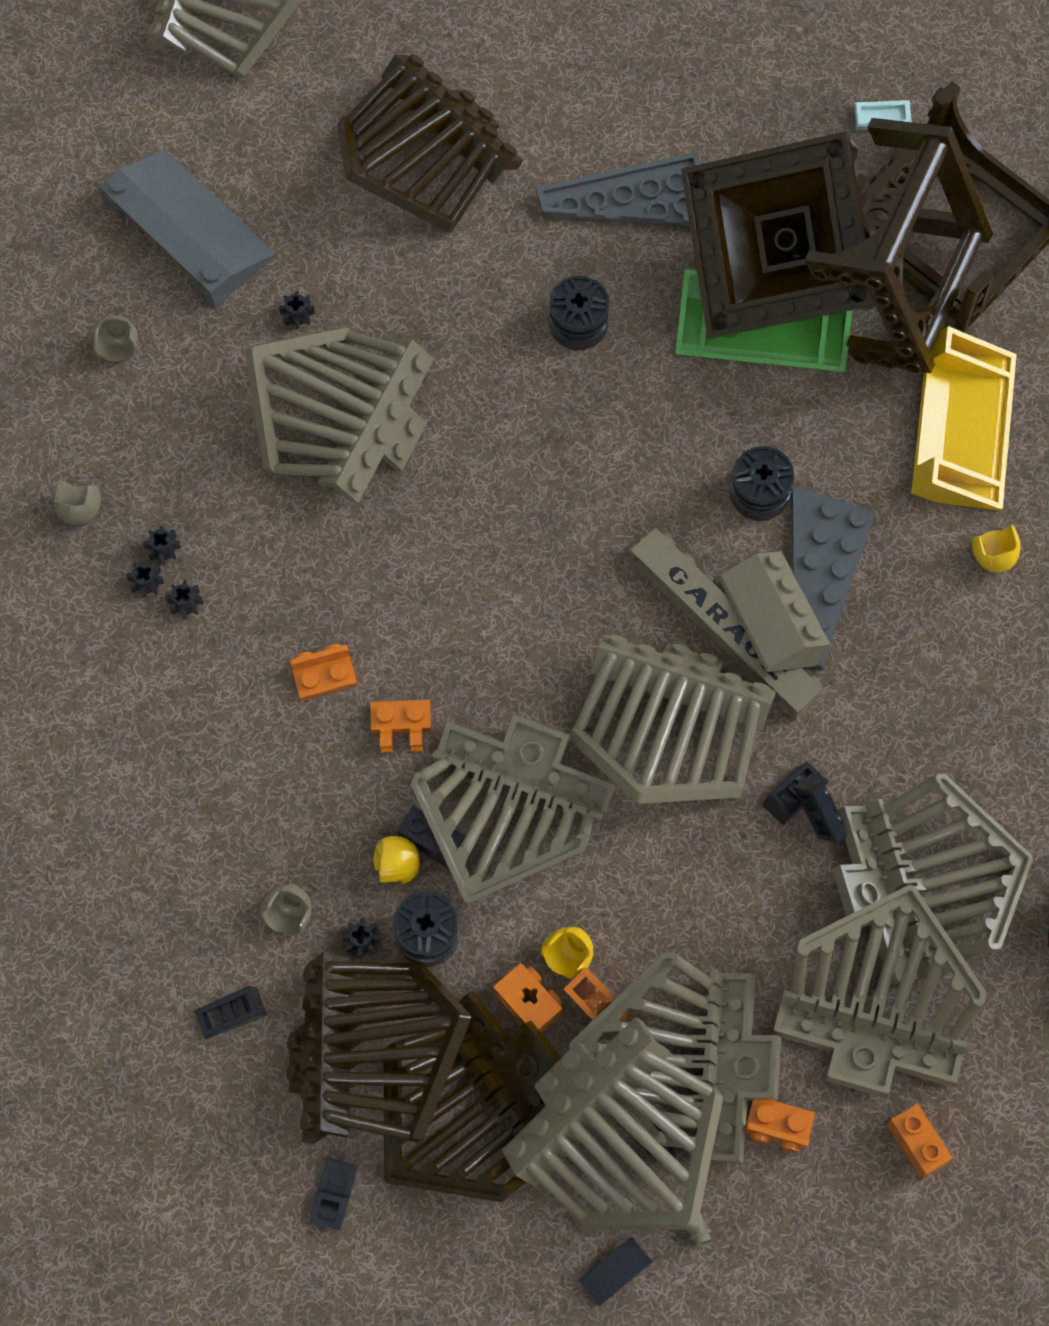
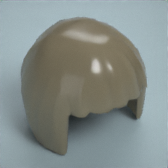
[91,314,138,362]
[53,480,102,525]
[260,884,312,936]

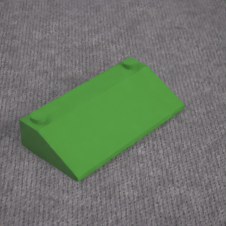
[675,269,852,372]

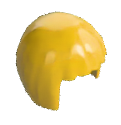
[972,525,1021,573]
[373,836,420,885]
[541,927,594,979]

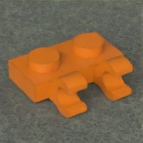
[370,700,431,753]

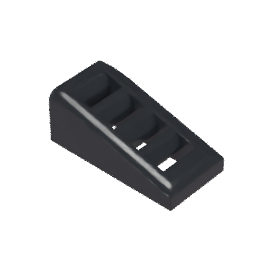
[763,761,829,825]
[194,986,267,1039]

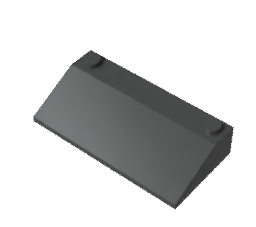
[98,149,277,308]

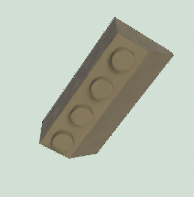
[719,551,831,672]

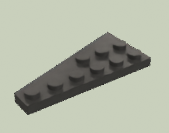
[536,152,700,226]
[792,485,876,670]

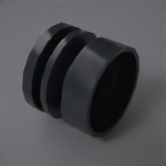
[550,276,609,350]
[730,446,795,521]
[393,892,460,967]

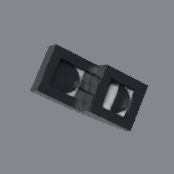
[309,1157,359,1230]
[579,1237,653,1307]

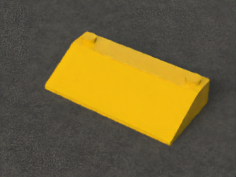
[911,326,1016,511]

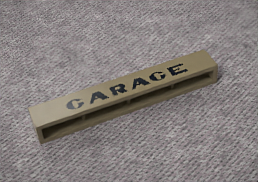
[630,528,823,721]

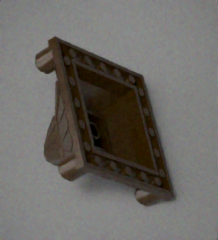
[681,131,875,339]

